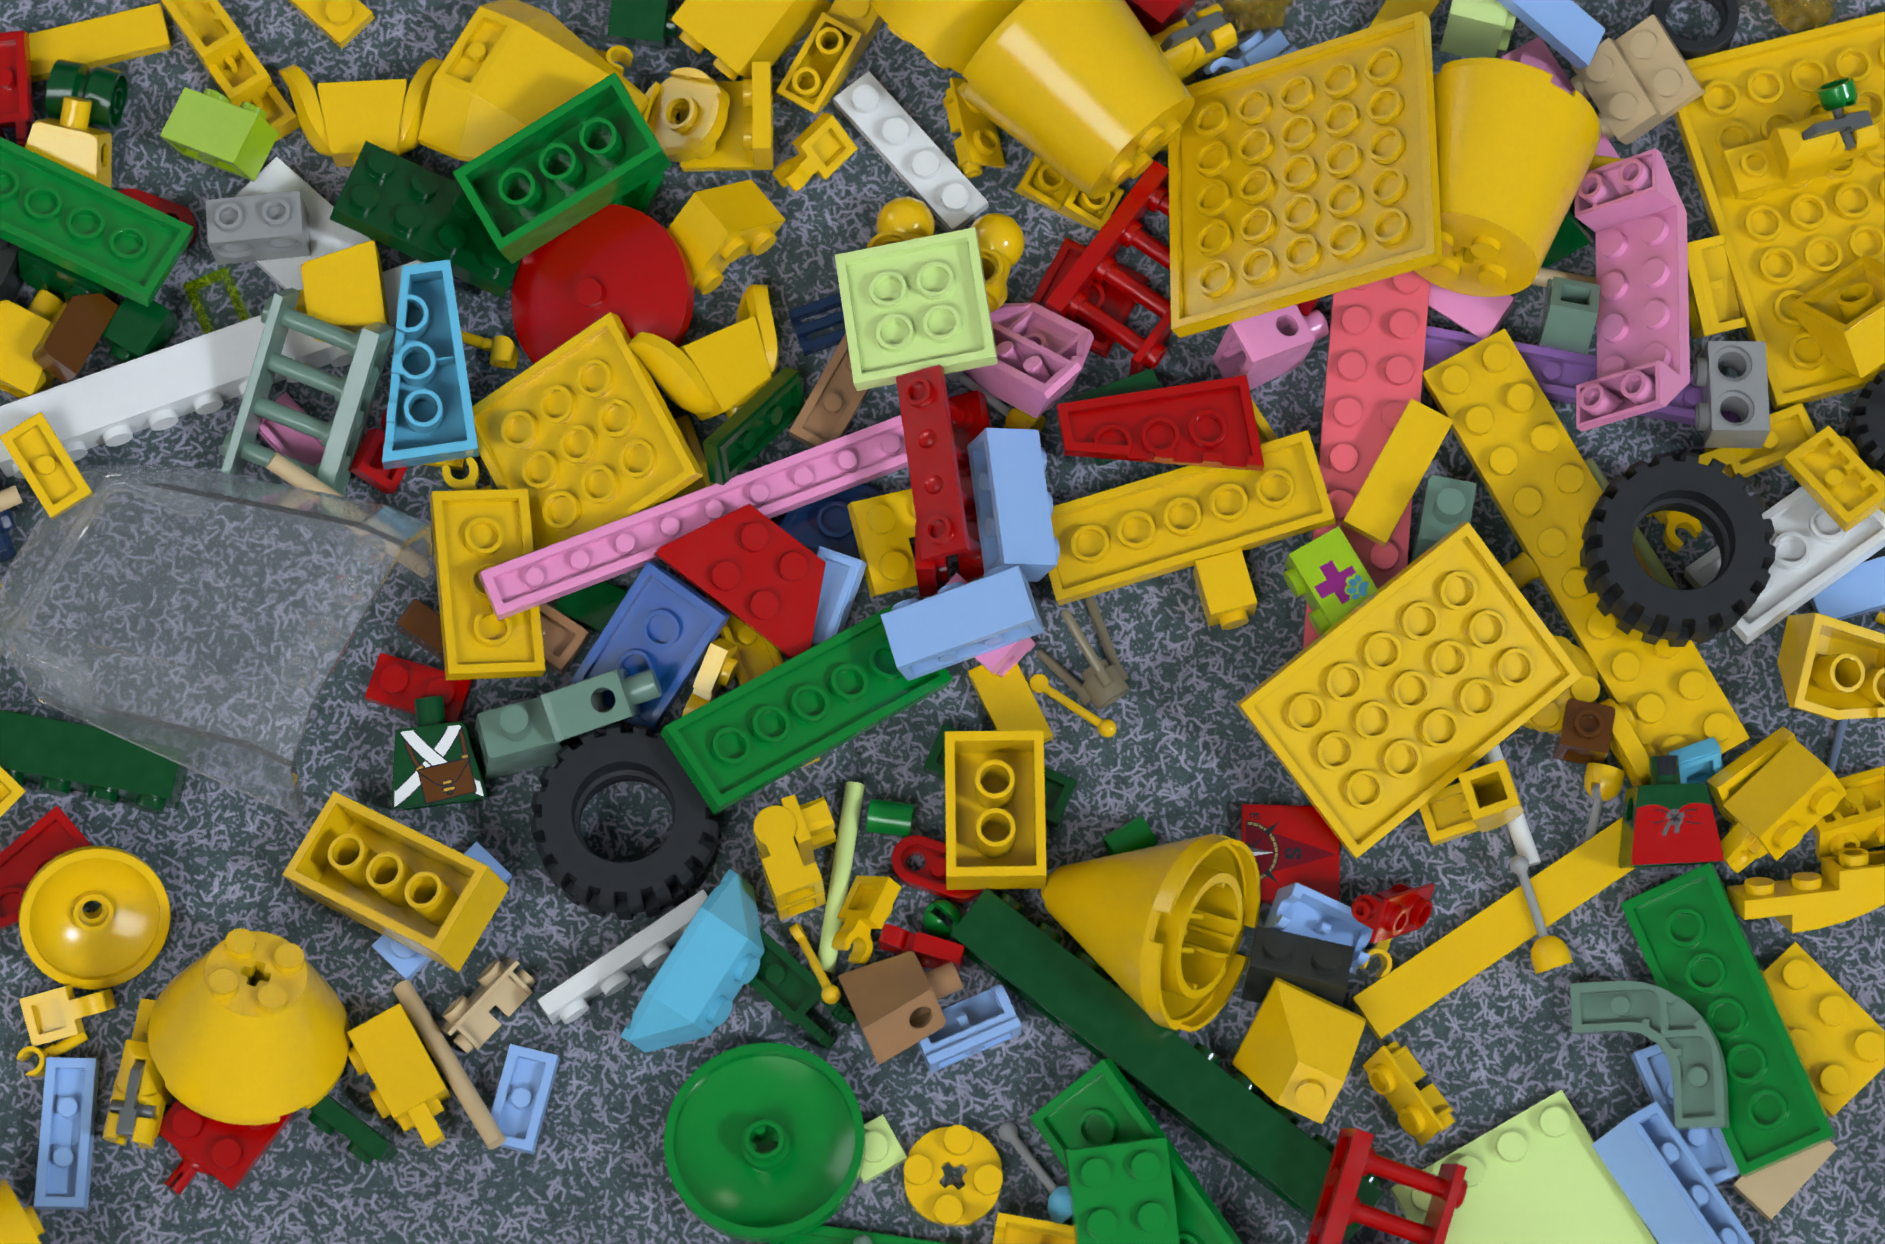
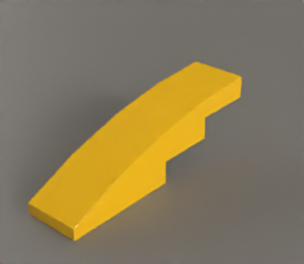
[160,0,301,142]

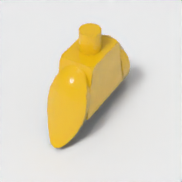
[278,57,444,167]
[628,284,778,421]

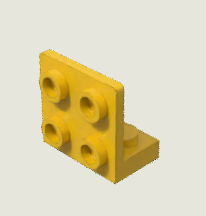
[680,61,774,172]

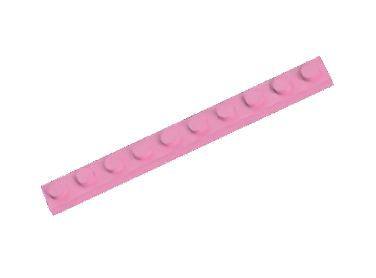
[480,415,908,621]

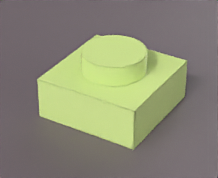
[860,1115,907,1184]

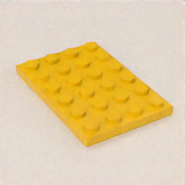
[1236,521,1583,859]

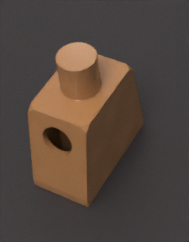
[838,951,964,1065]

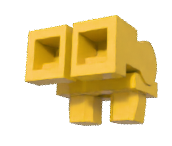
[753,794,837,921]

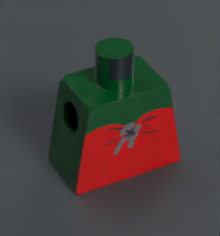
[1619,755,1724,869]

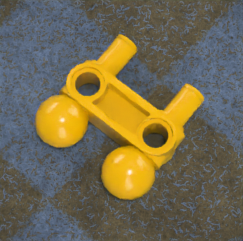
[867,197,1025,313]

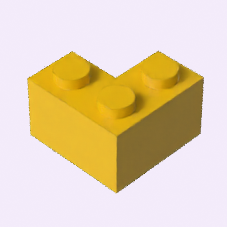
[667,179,786,295]

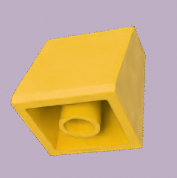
[670,0,832,81]

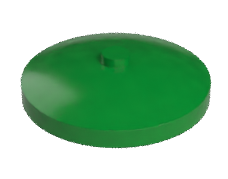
[664,1043,866,1243]

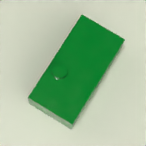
[453,72,673,264]

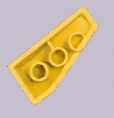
[1777,612,1885,720]

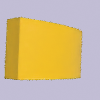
[1015,154,1124,231]

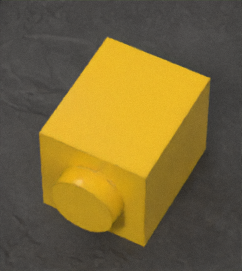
[1193,549,1257,630]

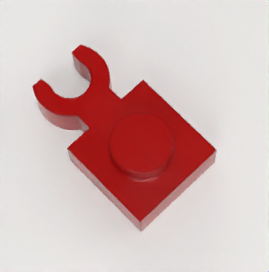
[349,408,408,494]
[879,923,965,974]

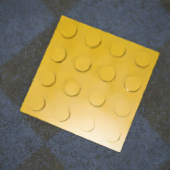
[472,312,704,551]

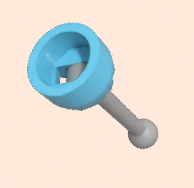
[998,1122,1073,1225]

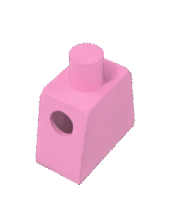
[1212,305,1329,390]

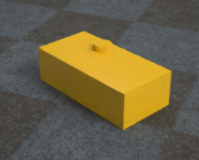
[282,791,510,973]

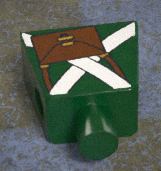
[391,696,489,812]

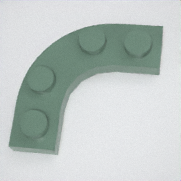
[1570,981,1729,1130]

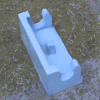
[1264,882,1373,973]
[917,984,1022,1074]

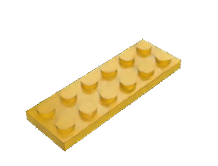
[1049,430,1336,606]

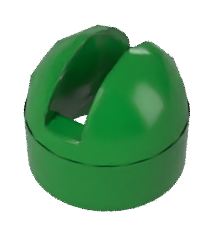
[1816,77,1858,112]
[922,899,962,940]

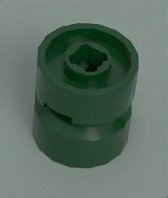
[46,59,128,130]

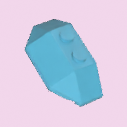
[620,869,765,1052]

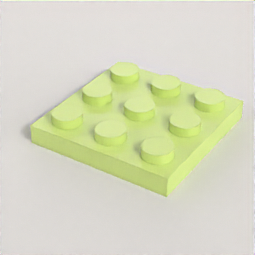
[835,227,998,391]

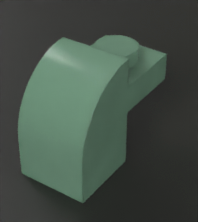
[1538,276,1601,355]

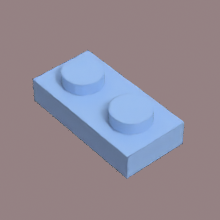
[491,1044,560,1155]

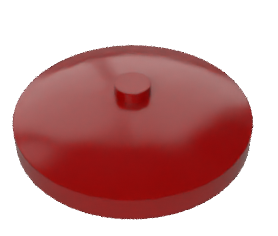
[511,204,694,377]

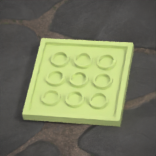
[1390,1089,1657,1244]

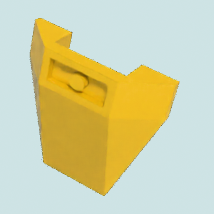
[418,0,649,161]

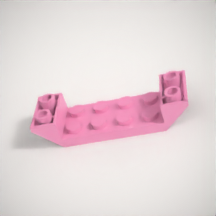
[1575,148,1690,432]

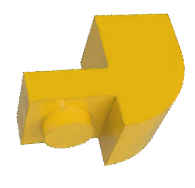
[1419,759,1524,846]

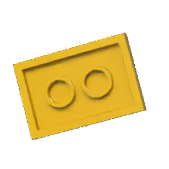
[1763,942,1885,1118]

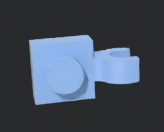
[1203,29,1290,74]

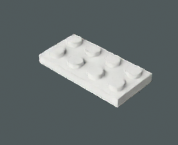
[1684,486,1885,645]

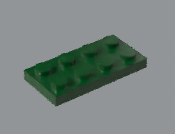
[329,141,521,299]

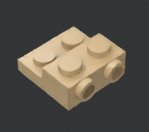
[1570,14,1705,145]

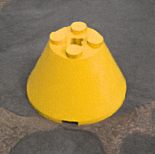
[148,928,350,1125]

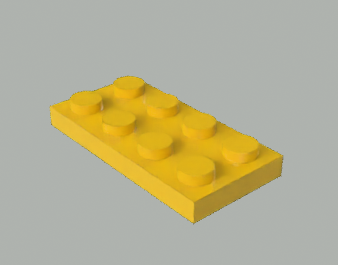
[429,489,546,680]

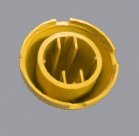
[1041,834,1261,1033]

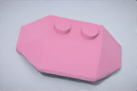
[964,302,1094,419]

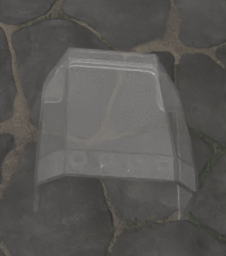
[0,464,436,818]

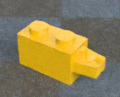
[1721,738,1848,874]
[347,1003,452,1149]

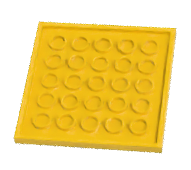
[1168,11,1443,338]

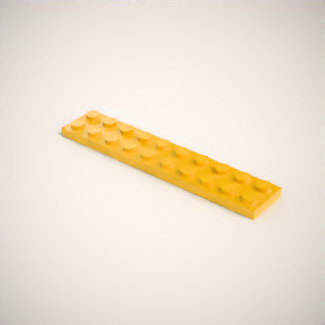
[1422,328,1750,756]

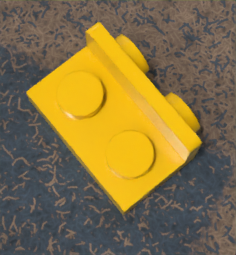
[1783,425,1885,533]
[1811,766,1885,862]

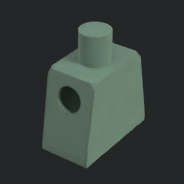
[1410,475,1477,563]
[540,668,662,742]
[474,697,572,781]

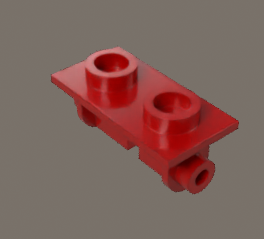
[1351,883,1435,944]

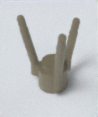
[1036,596,1130,710]

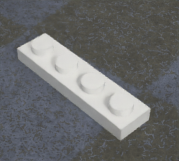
[833,71,988,232]
[538,890,708,1025]

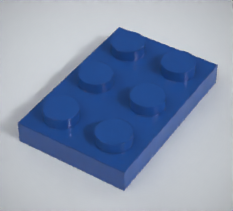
[571,561,731,734]

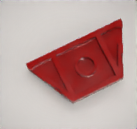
[653,504,826,659]

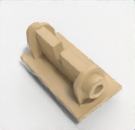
[439,957,536,1054]

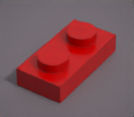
[915,523,949,596]
[365,653,473,723]

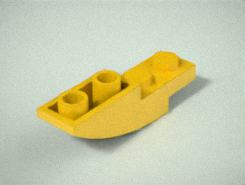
[776,0,884,116]
[1727,848,1885,933]

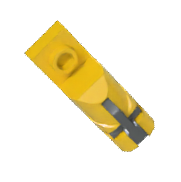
[1151,3,1238,85]
[1721,102,1880,200]
[102,998,173,1149]

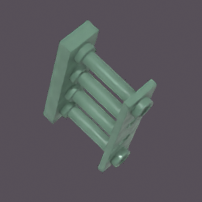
[221,288,396,513]

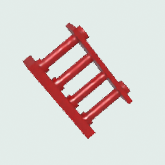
[1045,160,1173,376]
[896,365,990,583]
[1305,1128,1467,1244]

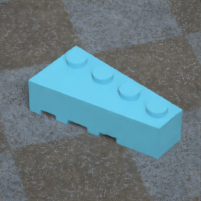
[382,260,479,470]

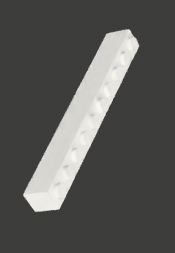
[0,260,424,479]

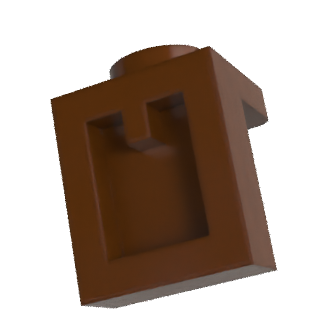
[1552,699,1616,765]

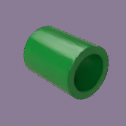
[866,798,914,837]
[1102,816,1157,855]

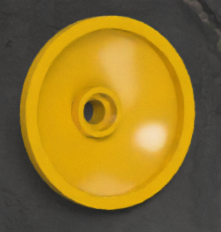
[19,846,171,989]

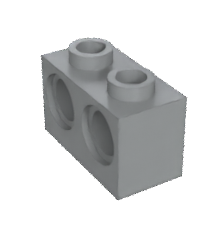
[205,190,311,265]
[1693,341,1770,448]

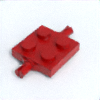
[159,1099,296,1195]

